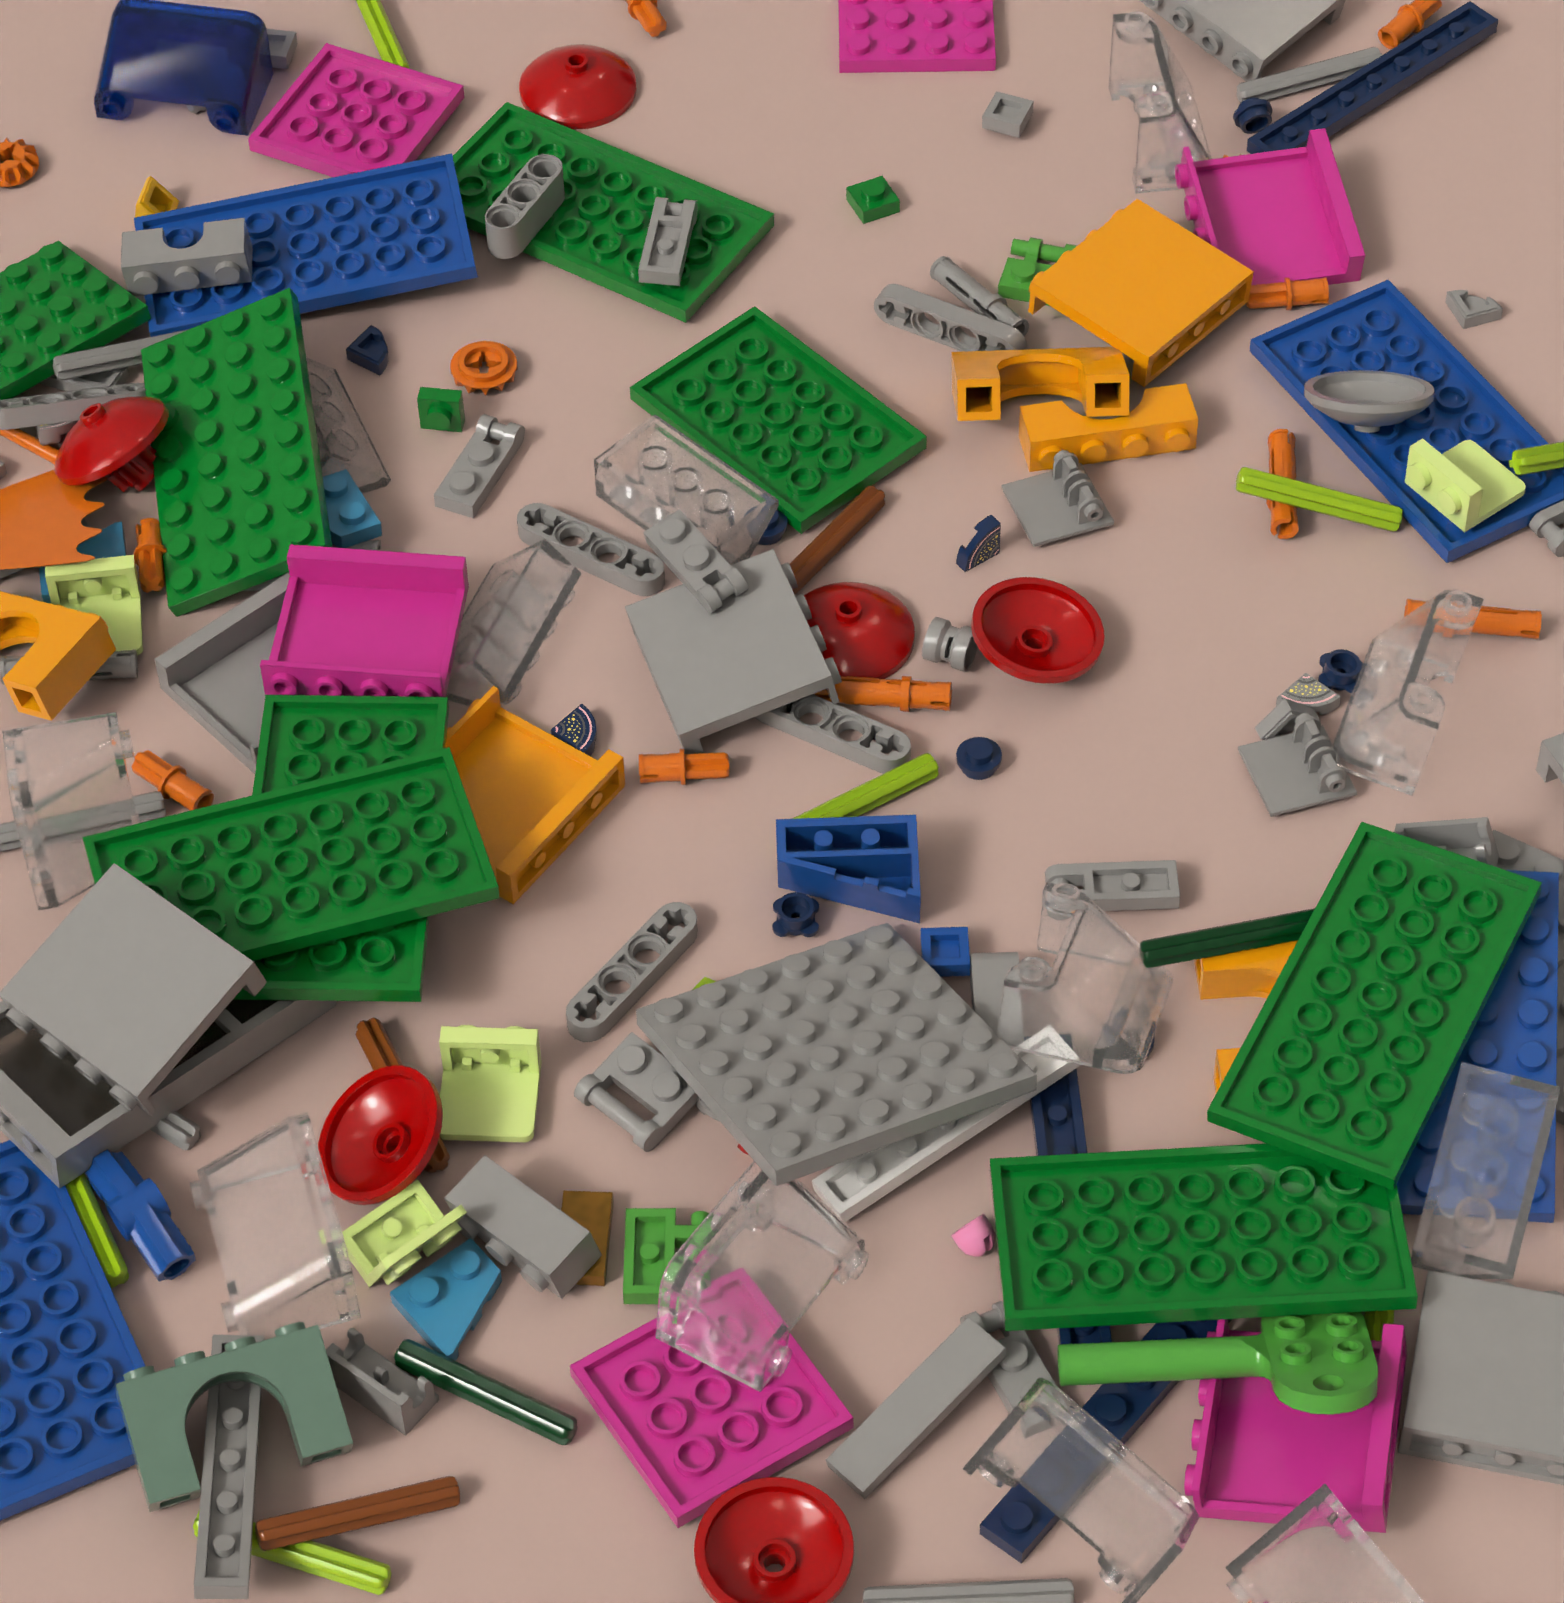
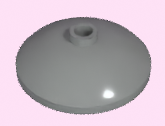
[1304,370,1434,433]

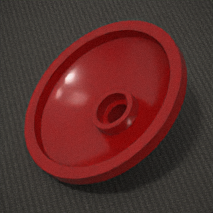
[519,44,637,130]
[54,396,169,486]
[971,577,1105,683]
[804,582,915,679]
[317,1065,443,1205]
[694,1477,854,1603]

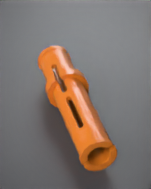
[1266,429,1299,539]
[1404,599,1542,639]
[815,676,952,712]

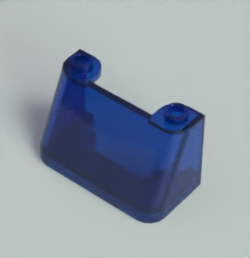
[94,0,273,136]

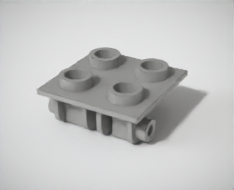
[1001,450,1114,547]
[1238,713,1357,817]

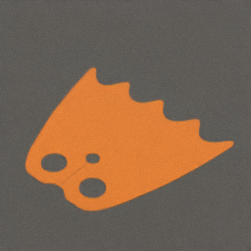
[0,470,108,570]

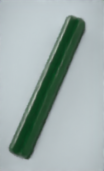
[1139,908,1315,969]
[394,1339,578,1445]

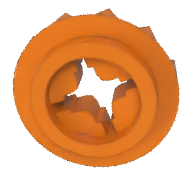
[0,137,39,187]
[450,341,518,396]

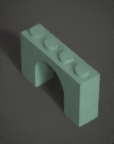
[116,1322,353,1512]

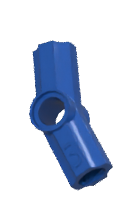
[85,1149,196,1282]

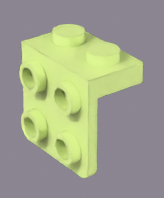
[1405,438,1526,533]
[45,555,143,656]
[439,1025,542,1142]
[335,1179,467,1288]

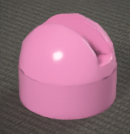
[951,1214,995,1257]

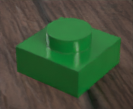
[846,176,900,224]
[417,387,465,432]

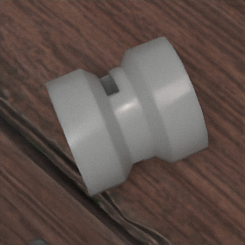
[922,617,978,672]

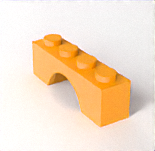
[1019,383,1198,472]

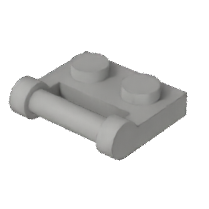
[574,1032,699,1152]

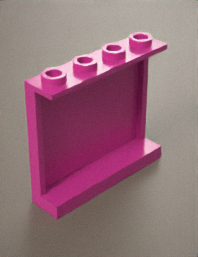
[1175,128,1365,285]
[260,544,469,697]
[1184,1319,1407,1533]

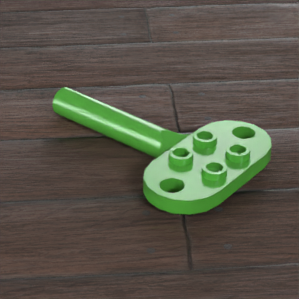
[1057,1312,1378,1415]

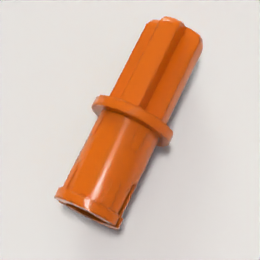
[625,0,667,37]
[1378,0,1442,49]
[1246,277,1329,310]
[133,518,167,593]
[639,749,730,785]
[131,750,214,811]

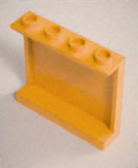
[1028,199,1254,387]
[445,686,625,905]

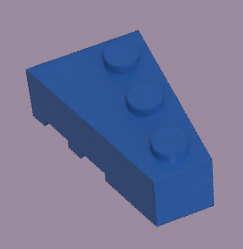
[776,815,921,923]

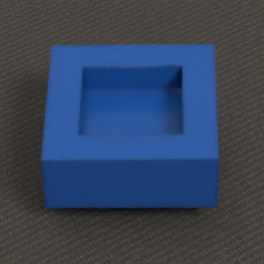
[920,927,970,977]

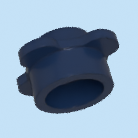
[1318,649,1364,693]
[772,892,819,937]

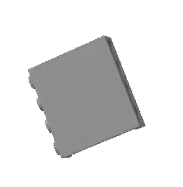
[1140,0,1345,81]
[625,549,842,754]
[155,572,290,774]
[0,863,267,1116]
[1398,1270,1564,1485]

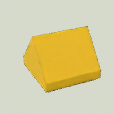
[135,176,180,218]

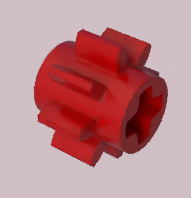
[108,445,156,492]

